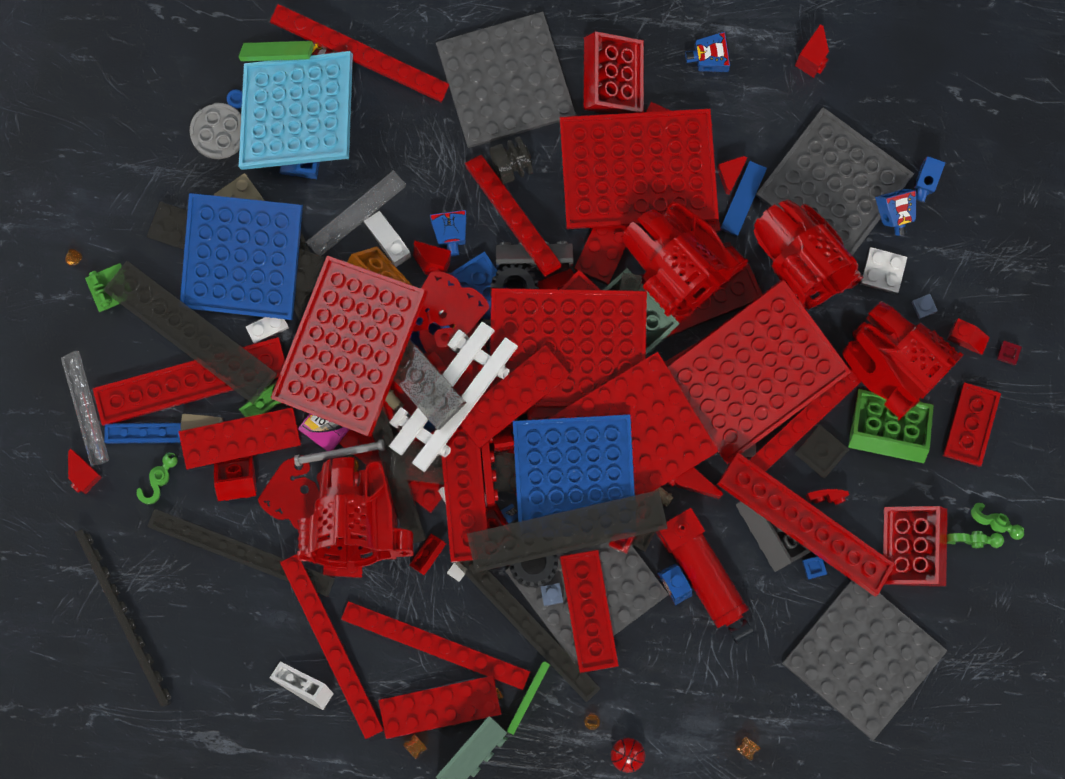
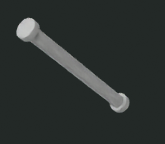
[294,439,385,467]

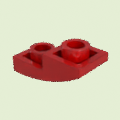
[806,489,849,505]

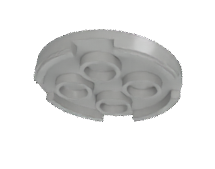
[190,103,241,159]

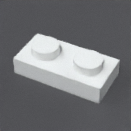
[246,317,289,344]

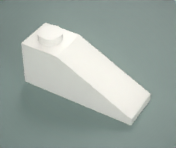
[364,211,411,267]
[270,662,334,710]

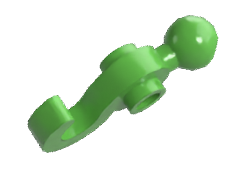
[137,453,178,504]
[971,503,1024,540]
[947,531,1004,548]

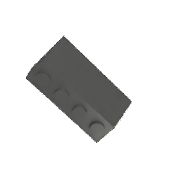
[496,241,573,271]
[736,502,811,572]

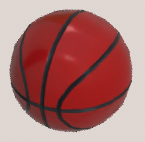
[611,738,646,773]

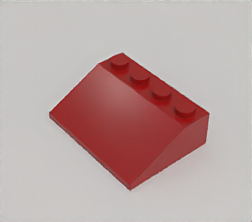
[584,32,644,113]
[883,506,947,586]

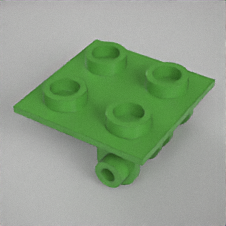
[85,263,135,312]

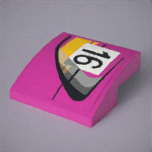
[298,414,349,451]

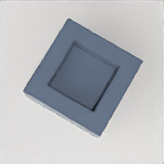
[911,294,938,319]
[540,583,563,606]

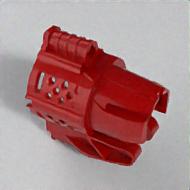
[754,200,864,310]
[621,202,749,317]
[843,301,964,421]
[297,457,414,569]

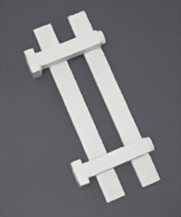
[389,322,518,472]

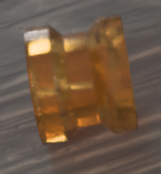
[403,734,427,759]
[736,737,761,761]

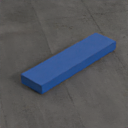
[721,161,767,237]
[104,423,181,444]

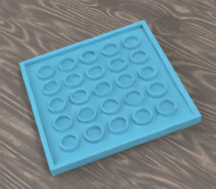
[239,51,353,170]

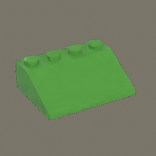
[848,389,933,463]

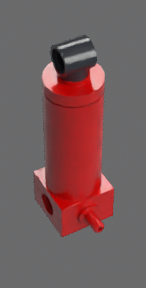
[655,508,755,645]

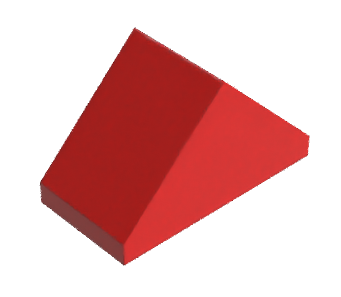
[717,156,747,195]

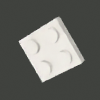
[860,247,907,294]

